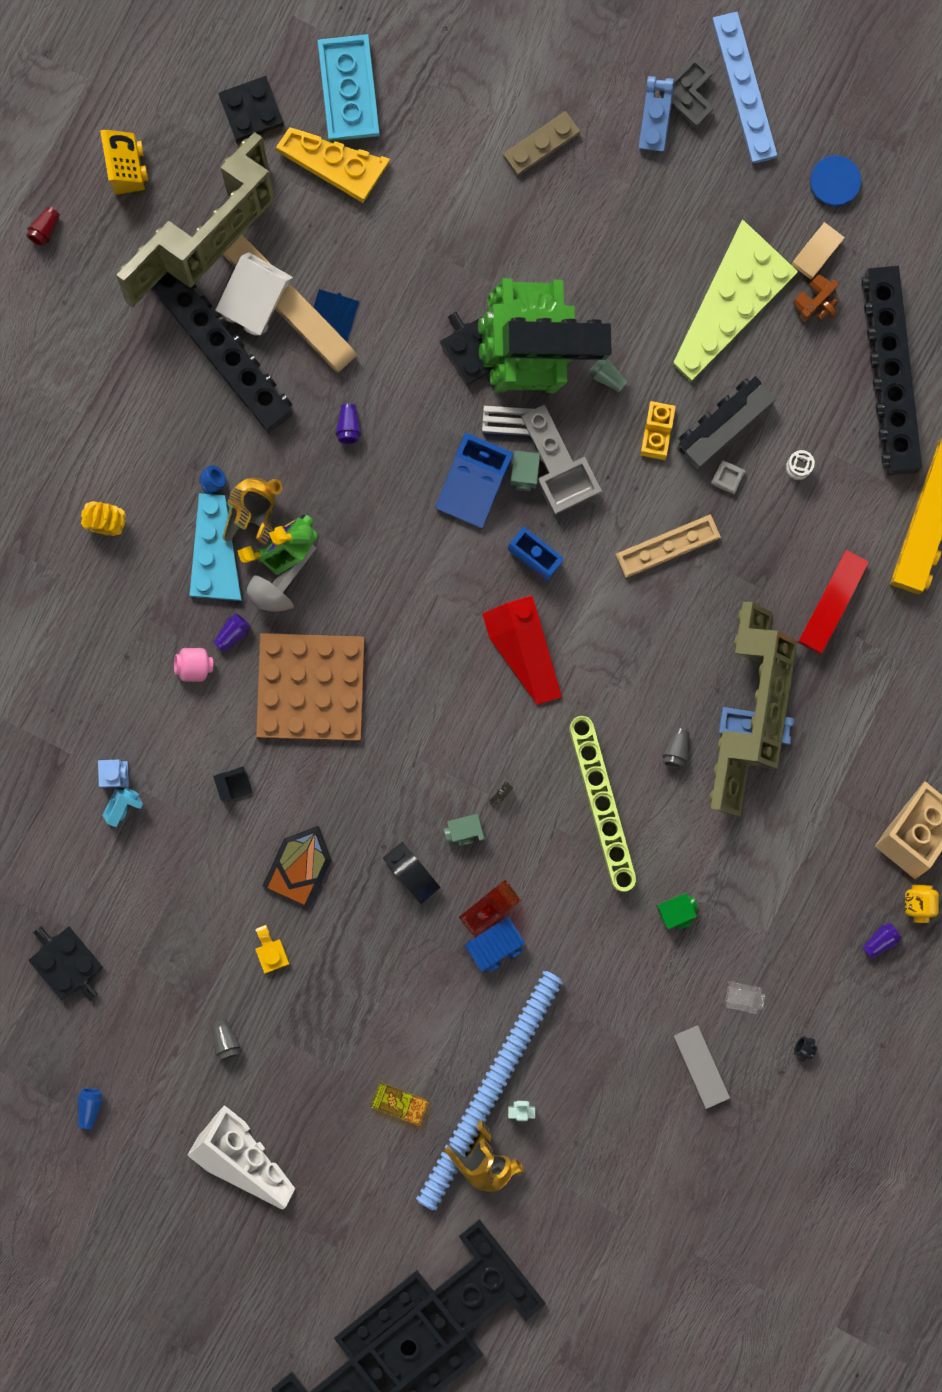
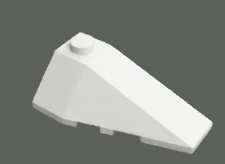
[187,1106,295,1210]

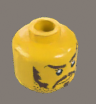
[905,885,939,923]

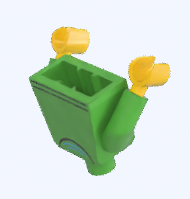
[237,515,317,575]

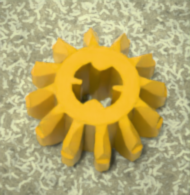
[81,501,126,536]

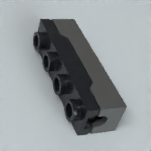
[677,376,776,471]

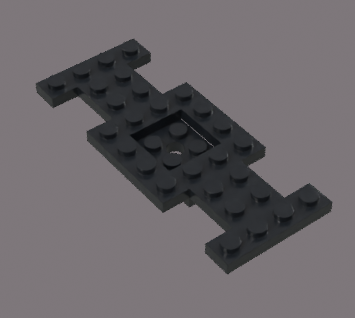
[271,1219,546,1392]

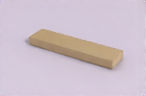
[615,514,721,579]

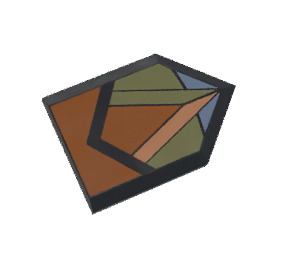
[262,826,332,908]

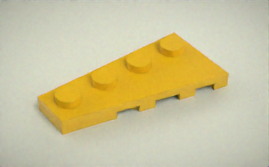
[276,127,390,203]

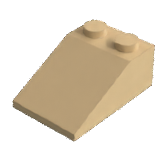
[875,782,942,879]

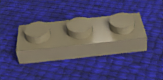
[503,111,580,177]

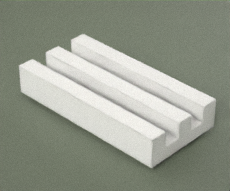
[482,406,534,436]

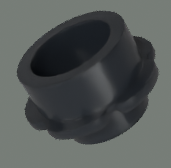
[794,1036,817,1062]

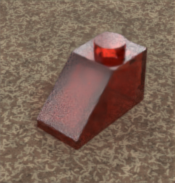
[459,880,521,937]

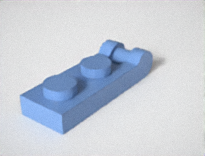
[639,76,675,152]
[718,707,794,745]

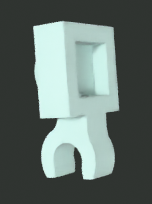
[508,1101,535,1121]

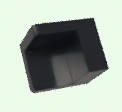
[213,766,252,802]

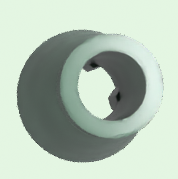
[588,358,628,393]

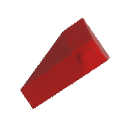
[482,595,562,705]

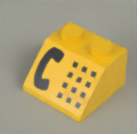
[100,130,148,195]

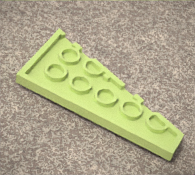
[673,219,798,382]

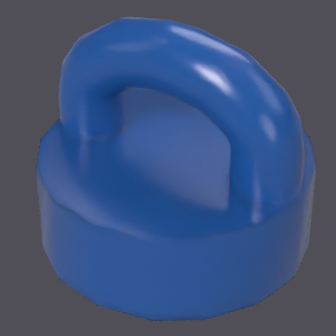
[200,465,226,494]

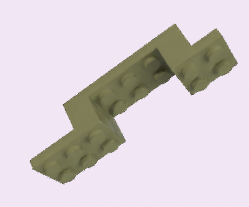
[116,132,275,307]
[710,602,797,817]

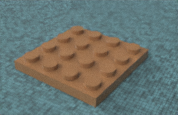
[256,633,365,741]

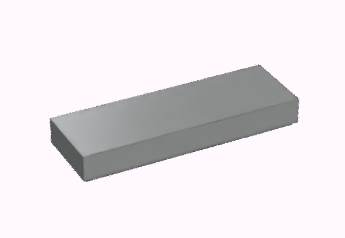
[673,1025,730,1109]

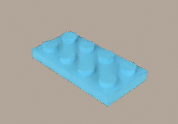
[318,34,380,142]

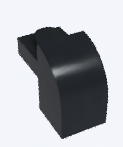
[383,841,441,904]

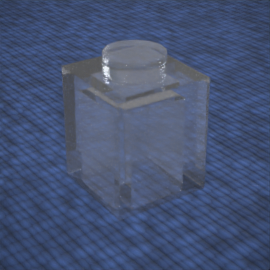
[723,981,765,1014]

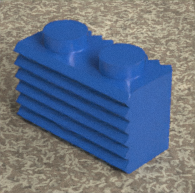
[507,527,564,581]
[464,917,525,973]

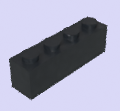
[502,317,612,360]

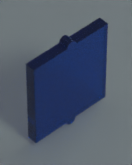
[313,289,359,342]

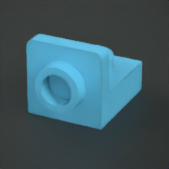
[102,788,143,827]

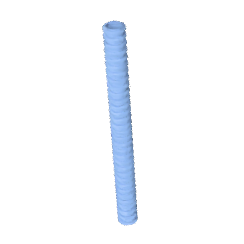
[416,971,564,1210]

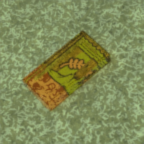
[370,1082,429,1126]

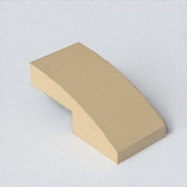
[791,222,845,280]

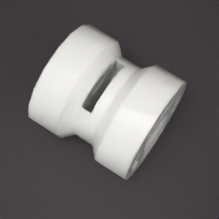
[786,450,815,480]

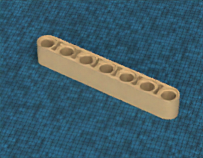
[223,235,357,373]

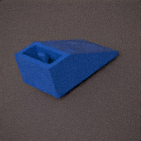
[435,432,513,528]

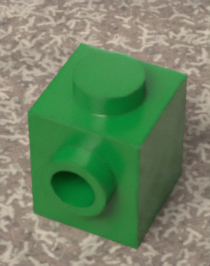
[656,893,699,930]

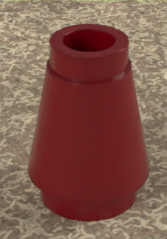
[26,207,60,247]

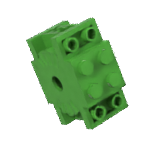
[478,278,575,393]

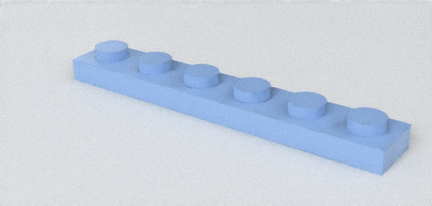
[712,12,777,164]

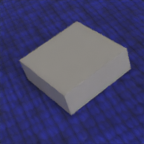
[711,460,745,495]

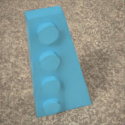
[190,493,242,601]

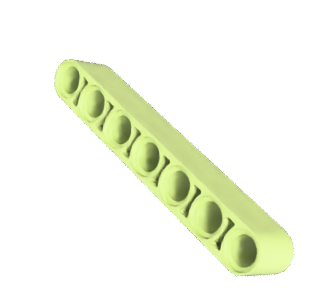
[569,716,636,892]

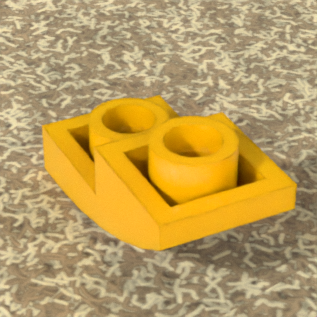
[640,401,676,460]

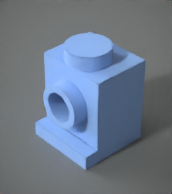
[98,760,129,789]

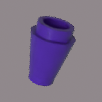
[335,404,361,444]
[213,613,251,652]
[863,922,902,959]

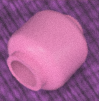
[174,648,213,682]

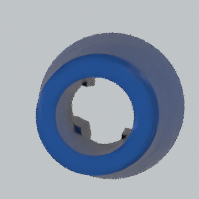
[77,1088,104,1129]

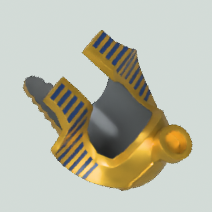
[223,478,282,544]
[445,1120,525,1192]

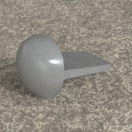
[247,544,316,612]

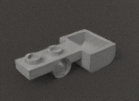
[521,405,602,515]

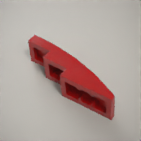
[797,550,869,655]

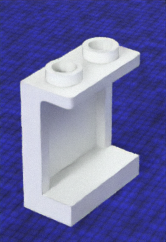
[216,252,293,335]

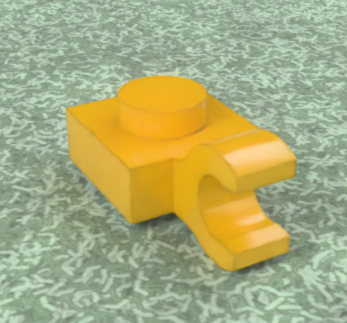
[255,925,290,973]

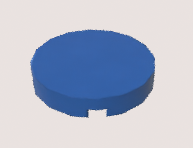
[809,155,861,207]

